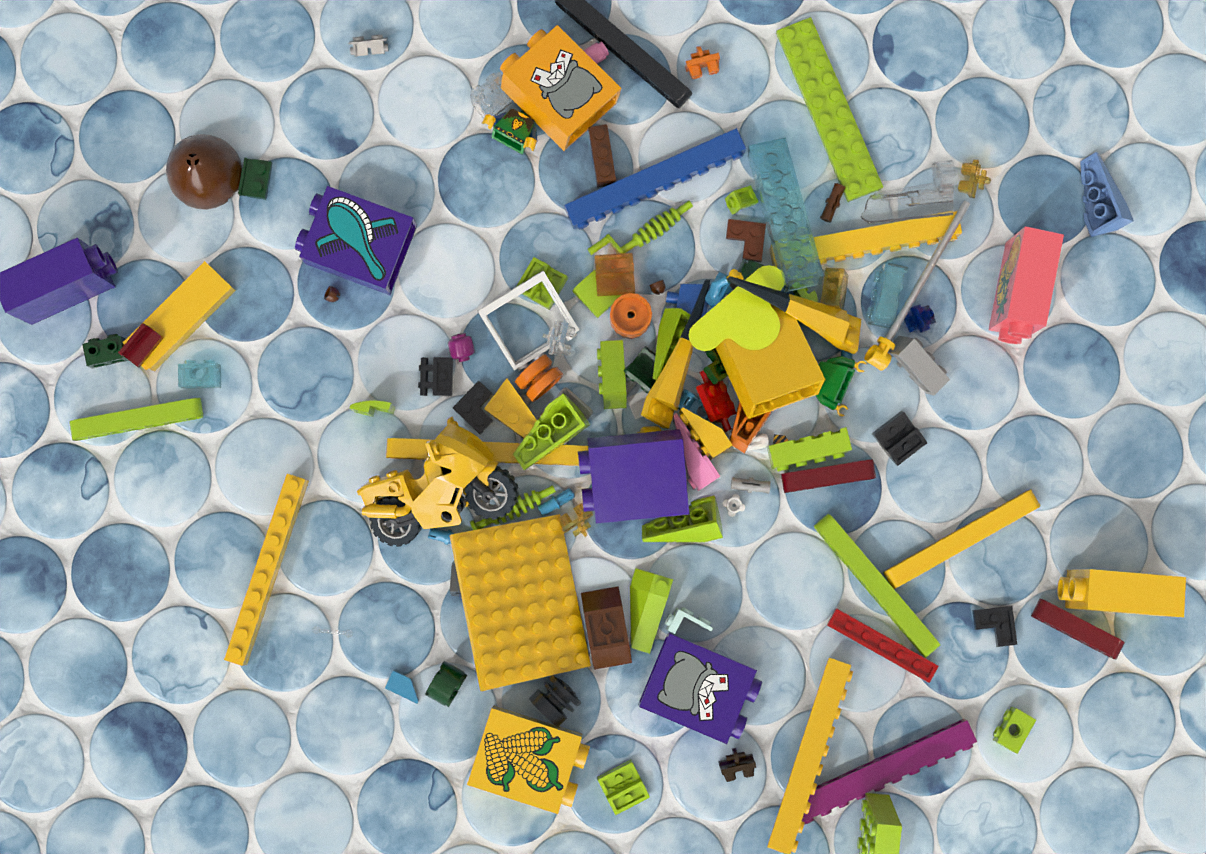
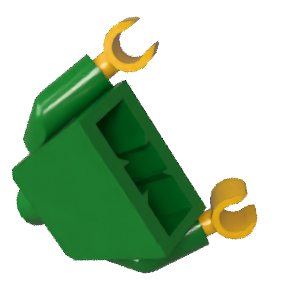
[815,356,867,417]

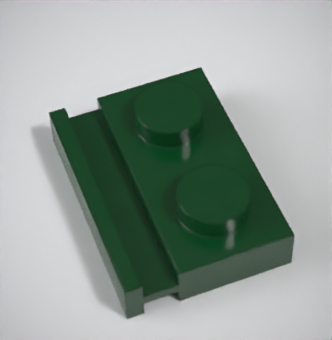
[238,158,273,200]

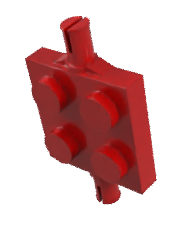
[696,371,736,432]

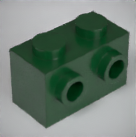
[82,334,129,369]

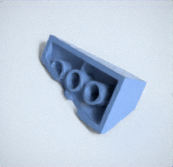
[1080,152,1134,237]

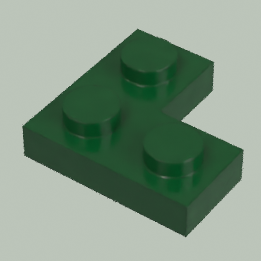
[703,348,728,385]

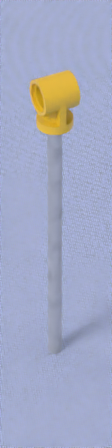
[864,201,970,371]

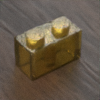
[821,268,849,310]

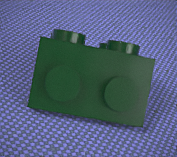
[624,346,656,394]

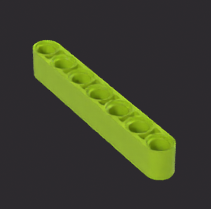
[69,398,204,441]

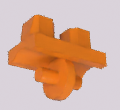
[685,46,720,80]

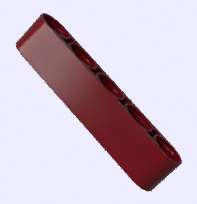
[781,459,876,493]
[1031,598,1125,660]

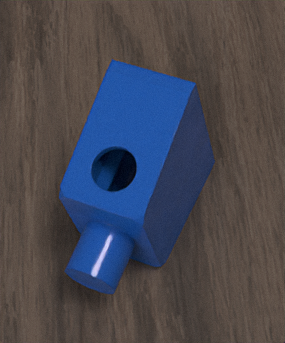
[666,284,711,318]

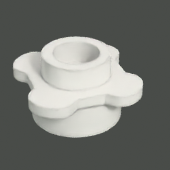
[723,494,745,517]

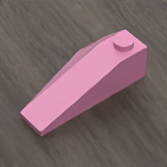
[673,413,720,491]

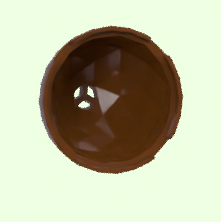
[166,134,242,210]

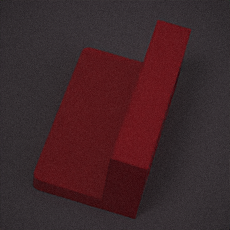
[118,323,163,368]

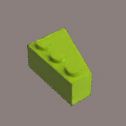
[597,340,627,409]

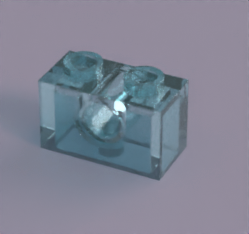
[178,360,221,389]

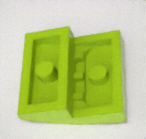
[516,257,568,310]
[572,264,627,318]
[349,401,395,417]
[596,759,650,816]

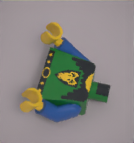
[482,109,538,155]

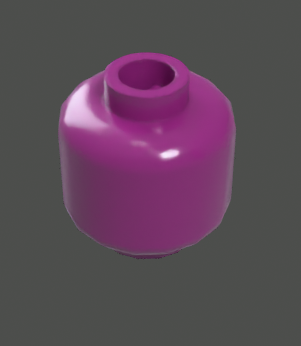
[448,333,475,362]

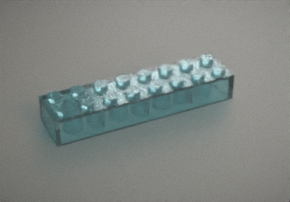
[748,137,824,292]

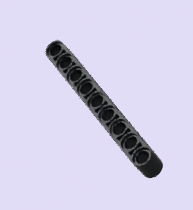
[555,0,692,109]

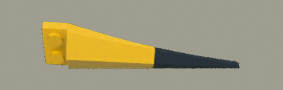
[727,276,861,354]
[641,279,710,429]

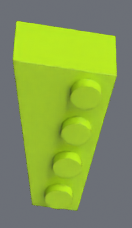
[767,427,852,472]

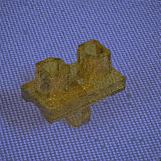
[958,159,991,198]
[558,503,593,537]

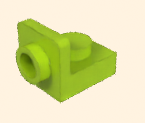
[725,185,759,215]

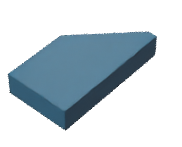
[385,670,419,704]

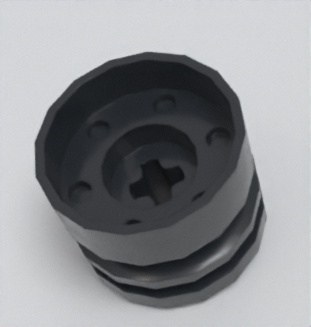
[529,675,581,727]

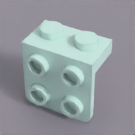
[664,607,713,634]

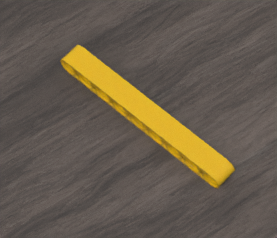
[883,489,1041,589]

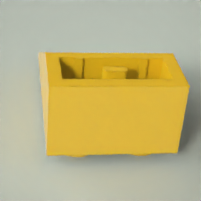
[679,408,732,461]

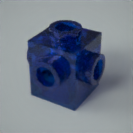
[904,304,936,333]

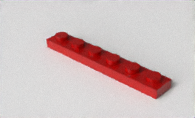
[827,608,939,683]

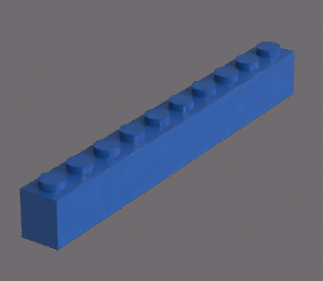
[564,128,746,230]

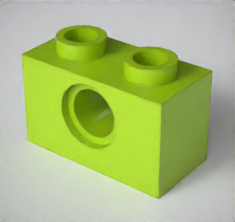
[993,707,1036,754]

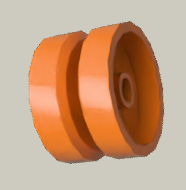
[610,293,652,339]
[514,354,564,402]

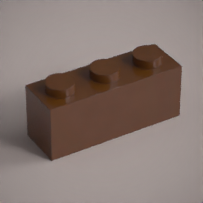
[588,124,616,188]

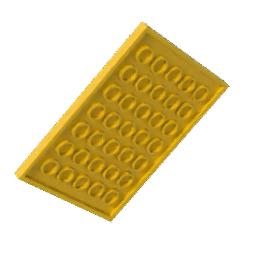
[449,514,591,691]

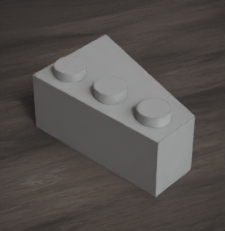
[888,336,950,396]

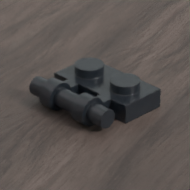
[418,357,453,396]

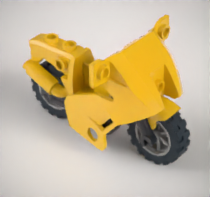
[357,416,519,547]

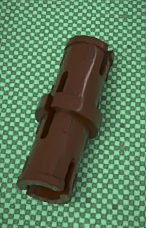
[820,183,846,223]

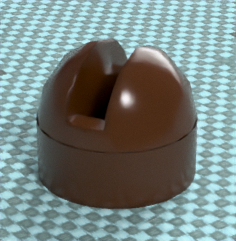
[649,280,666,295]
[324,286,340,302]

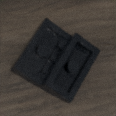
[872,411,927,466]

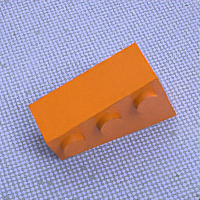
[729,401,774,454]

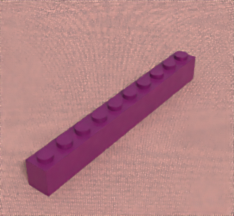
[802,719,977,825]

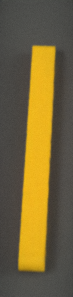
[386,438,588,466]

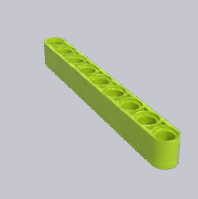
[814,513,941,658]

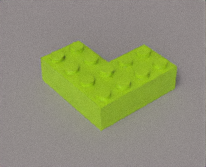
[857,793,902,854]

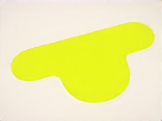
[689,265,785,351]

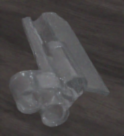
[861,160,959,224]

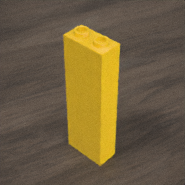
[122,261,236,372]

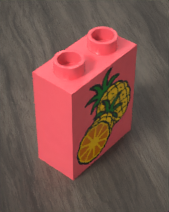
[988,226,1064,344]

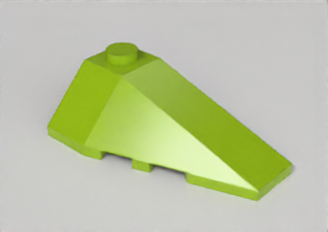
[653,308,690,380]
[630,568,673,654]

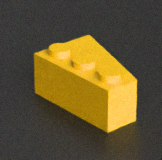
[484,378,537,439]

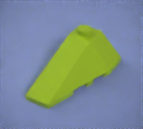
[513,393,591,470]
[642,495,723,542]

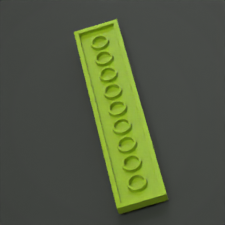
[776,17,883,202]

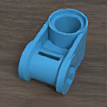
[678,389,709,420]

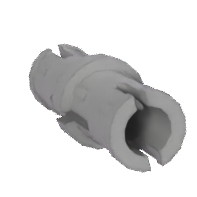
[731,477,771,494]

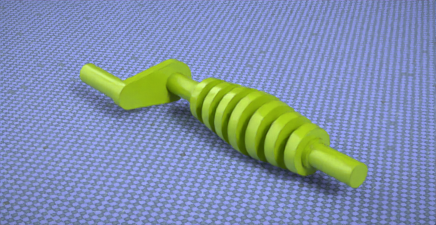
[587,201,693,260]
[469,485,556,530]

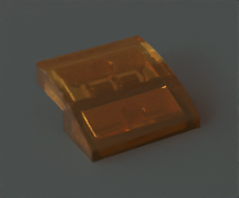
[594,253,635,296]

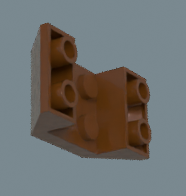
[581,586,632,670]

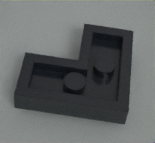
[453,380,493,435]
[972,606,1017,647]

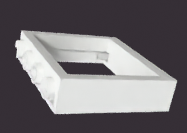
[477,271,579,371]

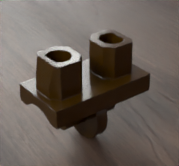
[718,748,756,782]

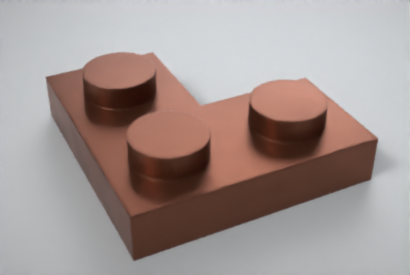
[726,219,766,262]

